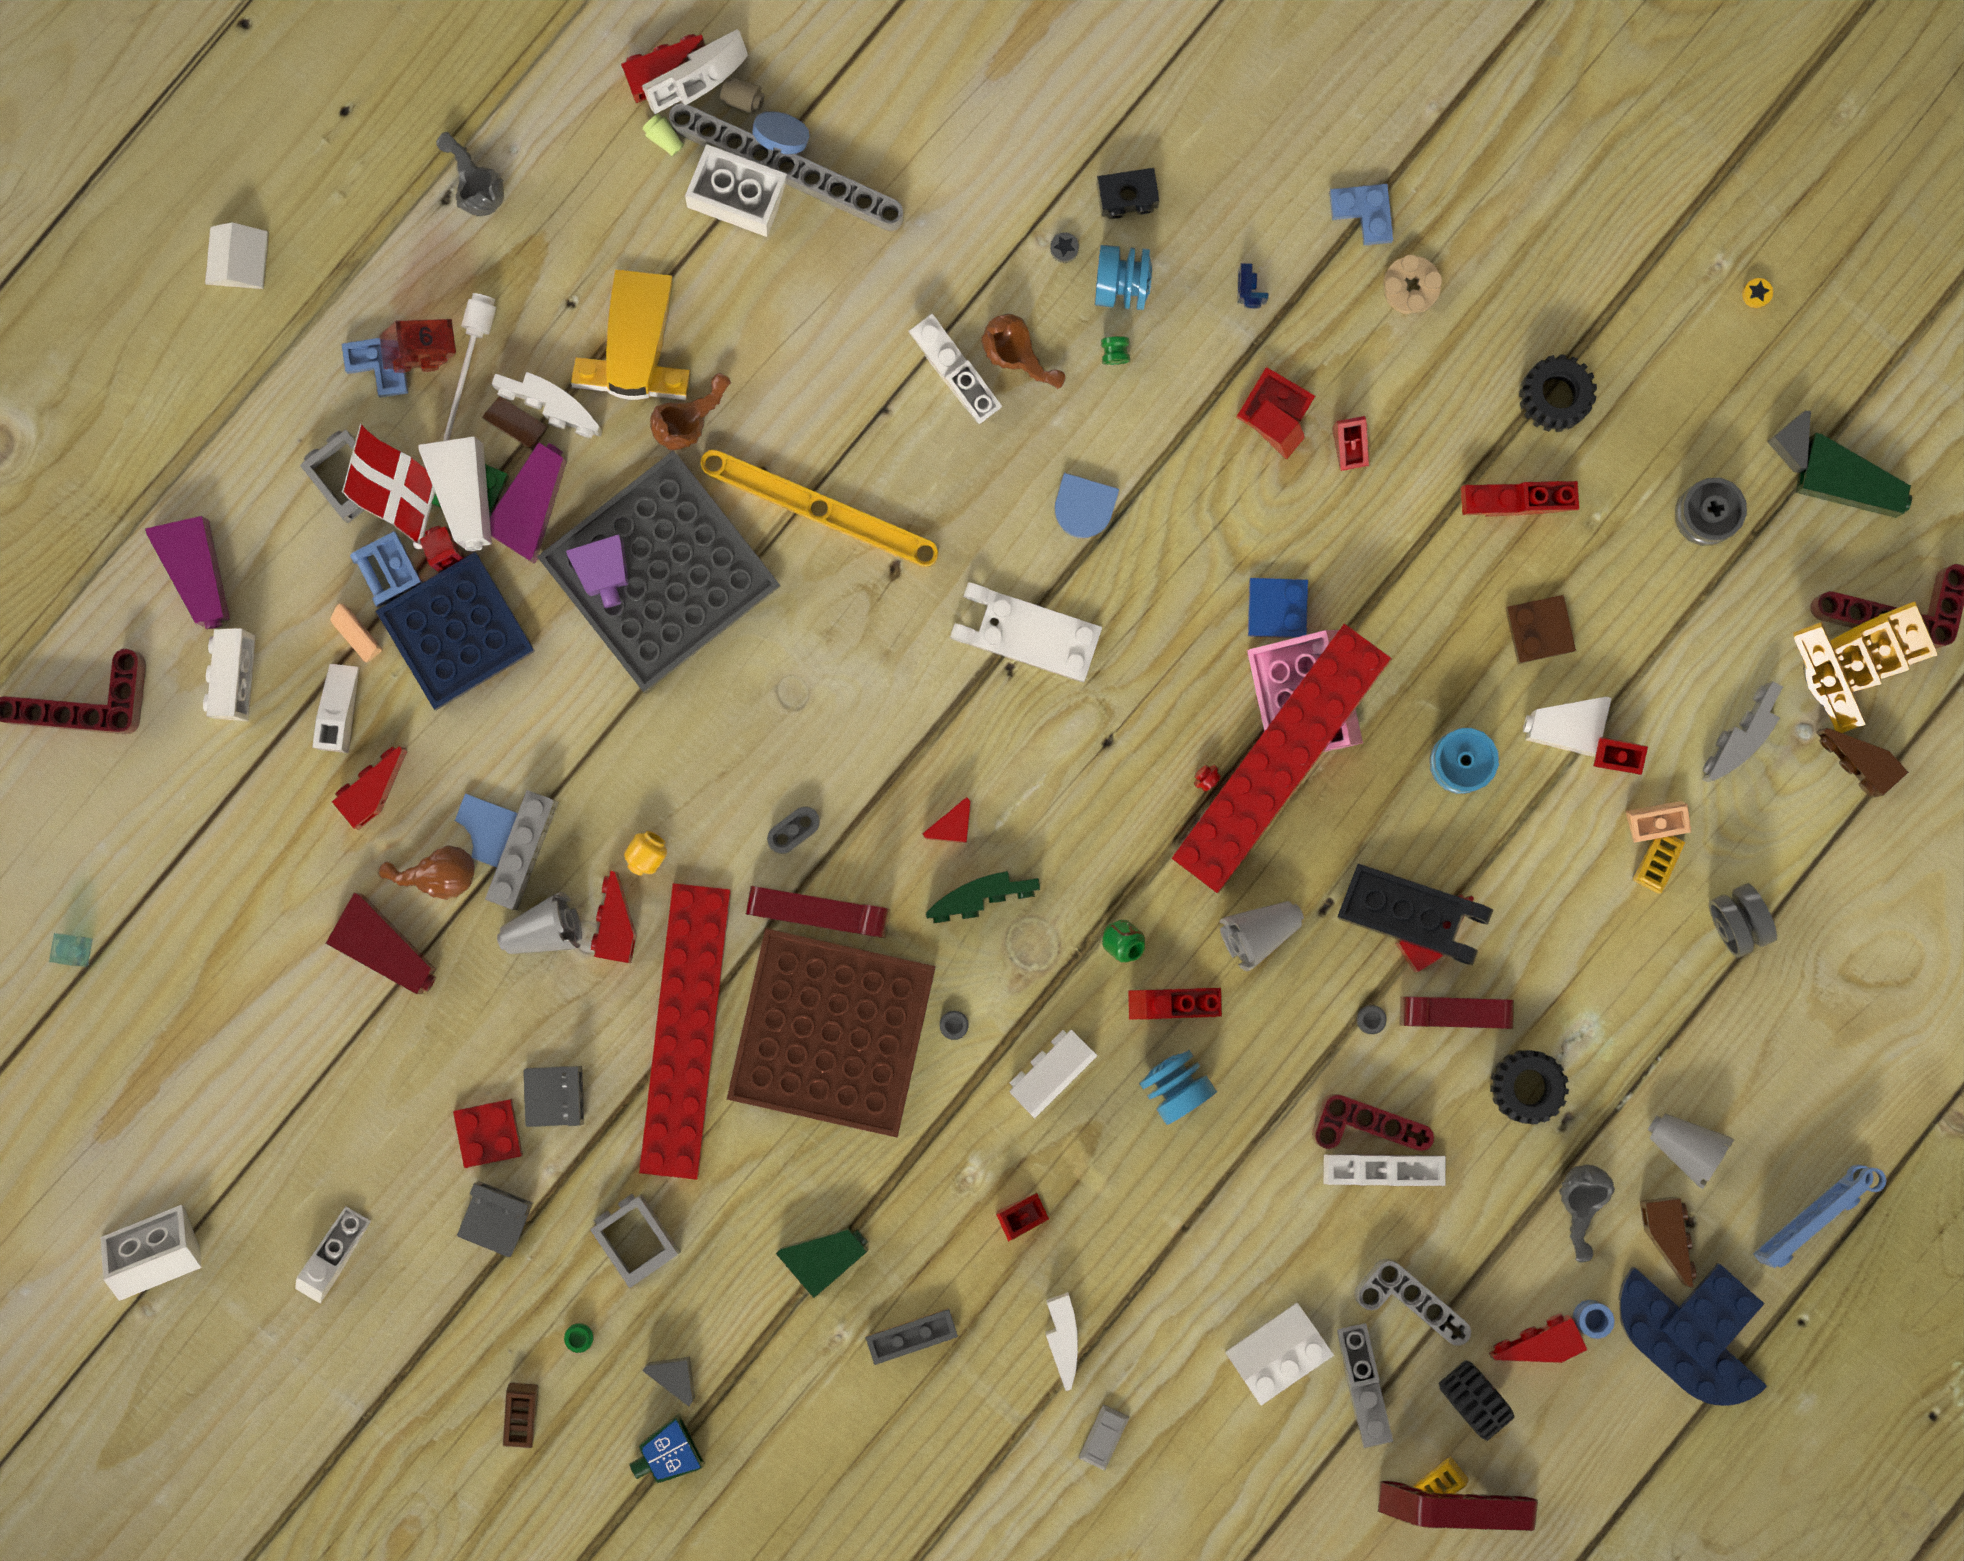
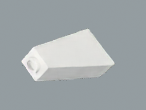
[419,436,492,551]

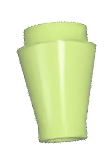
[642,113,684,157]

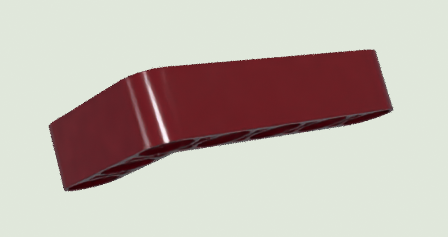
[1810,564,1964,649]
[0,648,146,734]
[745,886,891,938]
[1378,1481,1538,1531]

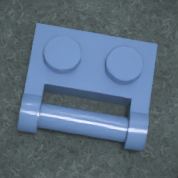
[350,531,422,607]

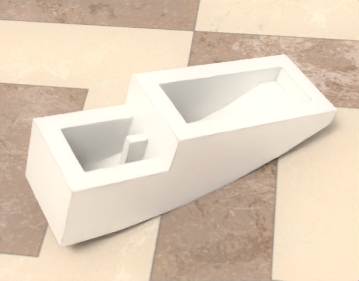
[1045,1292,1078,1391]

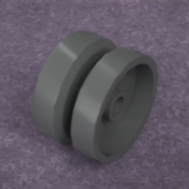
[1675,478,1747,546]
[1709,883,1777,958]

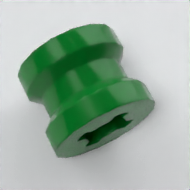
[1101,336,1131,365]

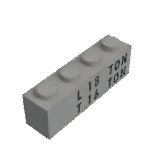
[485,790,559,910]

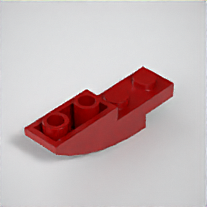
[1461,481,1580,517]

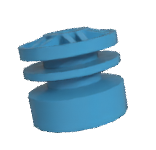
[1095,245,1152,310]
[1139,1050,1217,1125]

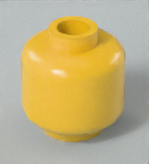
[624,831,667,876]

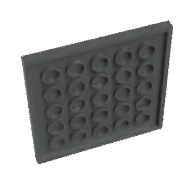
[537,450,781,693]

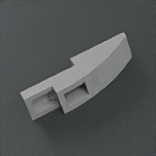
[1702,681,1783,782]
[1337,1323,1393,1448]

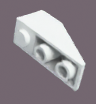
[313,664,359,753]
[295,1206,371,1303]

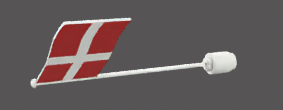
[342,293,496,549]

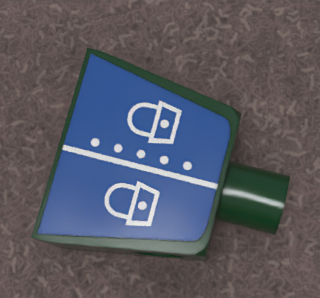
[629,1414,705,1483]

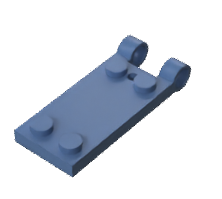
[1753,1165,1886,1268]

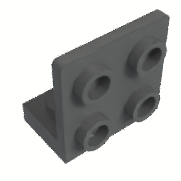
[523,1066,584,1127]
[457,1181,533,1257]

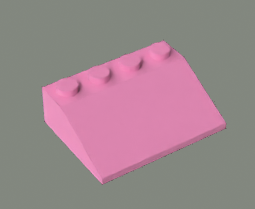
[1247,630,1363,752]

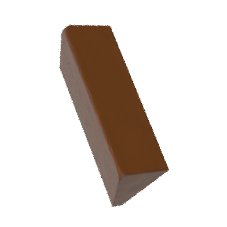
[482,396,548,451]

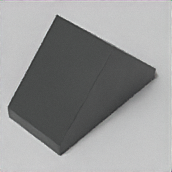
[1767,411,1811,473]
[642,1357,695,1406]

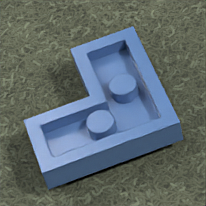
[1329,184,1393,246]
[341,335,409,398]

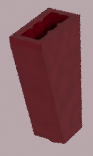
[325,892,436,994]

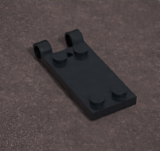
[1337,864,1493,965]

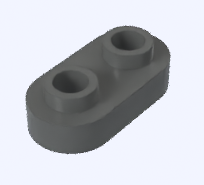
[767,807,820,854]

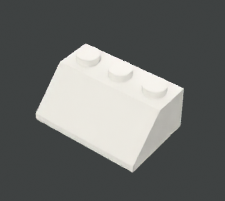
[685,144,787,237]
[203,628,256,721]
[1009,1030,1097,1118]
[100,1205,202,1301]
[1225,1303,1334,1405]

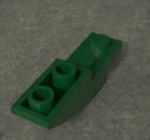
[926,871,1040,924]

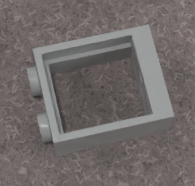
[300,429,365,523]
[590,1194,681,1288]

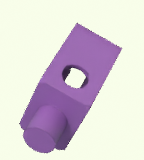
[566,535,629,608]

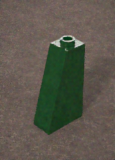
[1795,433,1912,518]

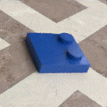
[1248,578,1308,638]

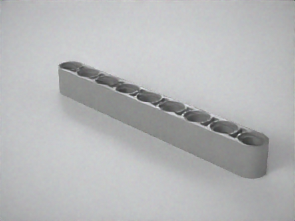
[669,103,904,231]

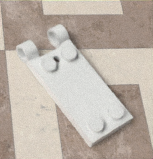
[950,583,1102,683]

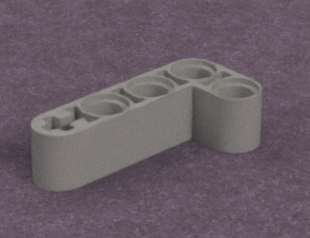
[1355,1259,1471,1346]

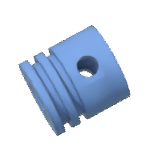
[1573,1300,1615,1339]

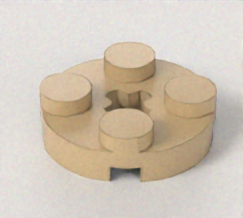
[1383,255,1442,314]

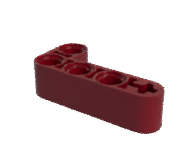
[1400,996,1514,1029]
[1312,1094,1434,1151]

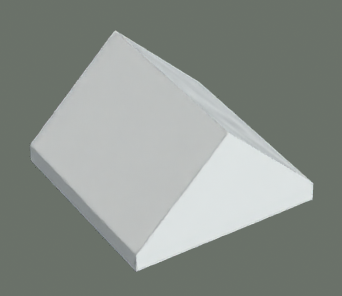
[205,222,269,289]

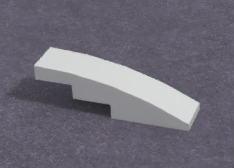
[1324,1155,1446,1186]

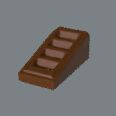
[503,1383,538,1448]

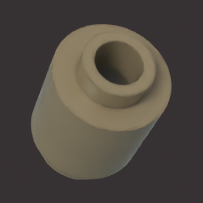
[720,78,765,114]

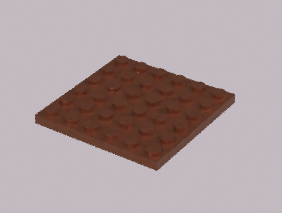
[727,928,936,1138]

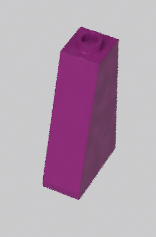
[489,443,567,564]
[145,516,230,629]

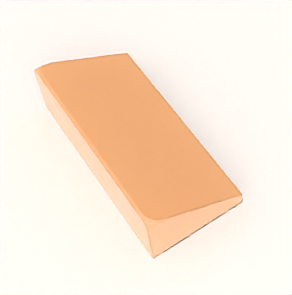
[330,604,382,663]
[1626,801,1691,843]

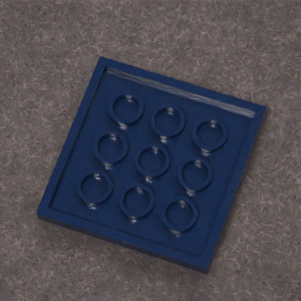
[376,552,535,710]

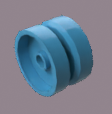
[1429,728,1499,794]

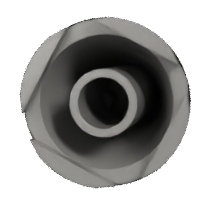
[497,892,582,954]
[1220,901,1304,971]
[1648,1114,1734,1189]

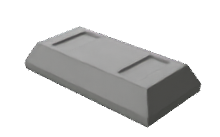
[1078,1404,1130,1471]

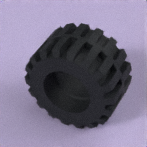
[1519,354,1597,432]
[1490,1050,1569,1125]
[1439,1360,1515,1441]

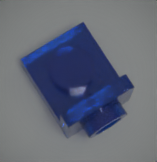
[1237,263,1269,309]

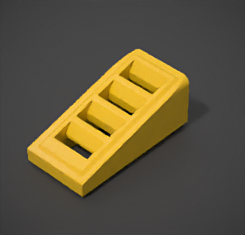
[1632,836,1685,894]
[1413,1456,1469,1494]

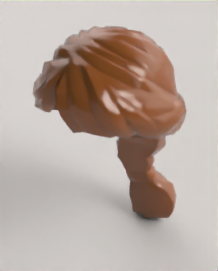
[981,314,1066,389]
[650,373,732,450]
[378,845,475,900]

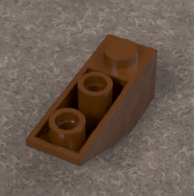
[1816,728,1909,797]
[1640,1197,1696,1287]

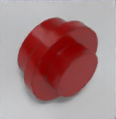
[1194,765,1221,791]

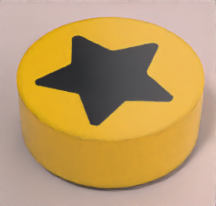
[1742,278,1773,308]

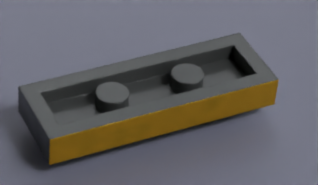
[865,1308,958,1365]

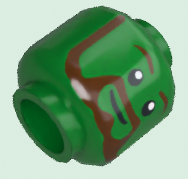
[1102,920,1145,963]

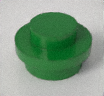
[564,1323,594,1353]

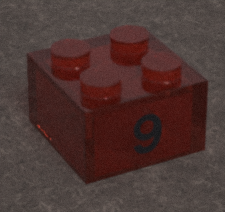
[379,319,456,373]

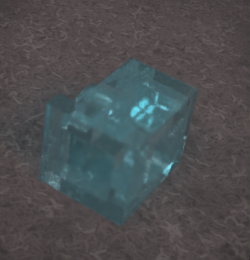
[49,933,93,967]

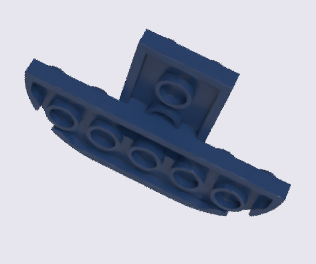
[1618,1263,1767,1406]

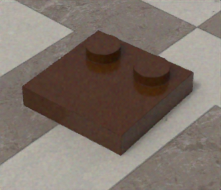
[1505,595,1576,664]

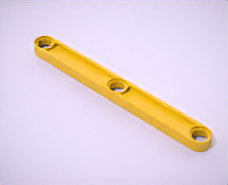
[700,450,938,567]

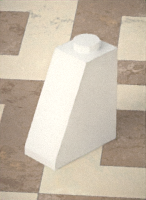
[1523,697,1611,757]

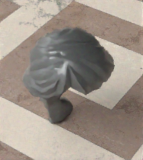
[436,132,504,216]
[1559,1164,1615,1263]

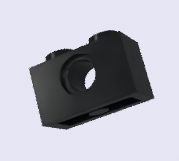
[1096,167,1159,219]

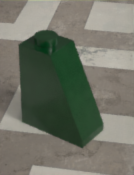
[776,1227,868,1298]

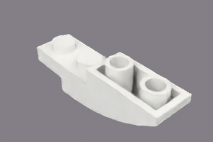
[642,29,748,114]
[908,314,1002,424]
[492,372,602,438]

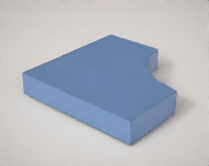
[455,794,518,867]

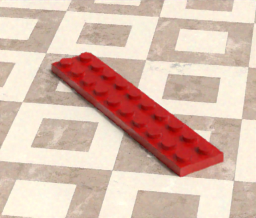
[1171,624,1393,893]
[639,883,731,1180]

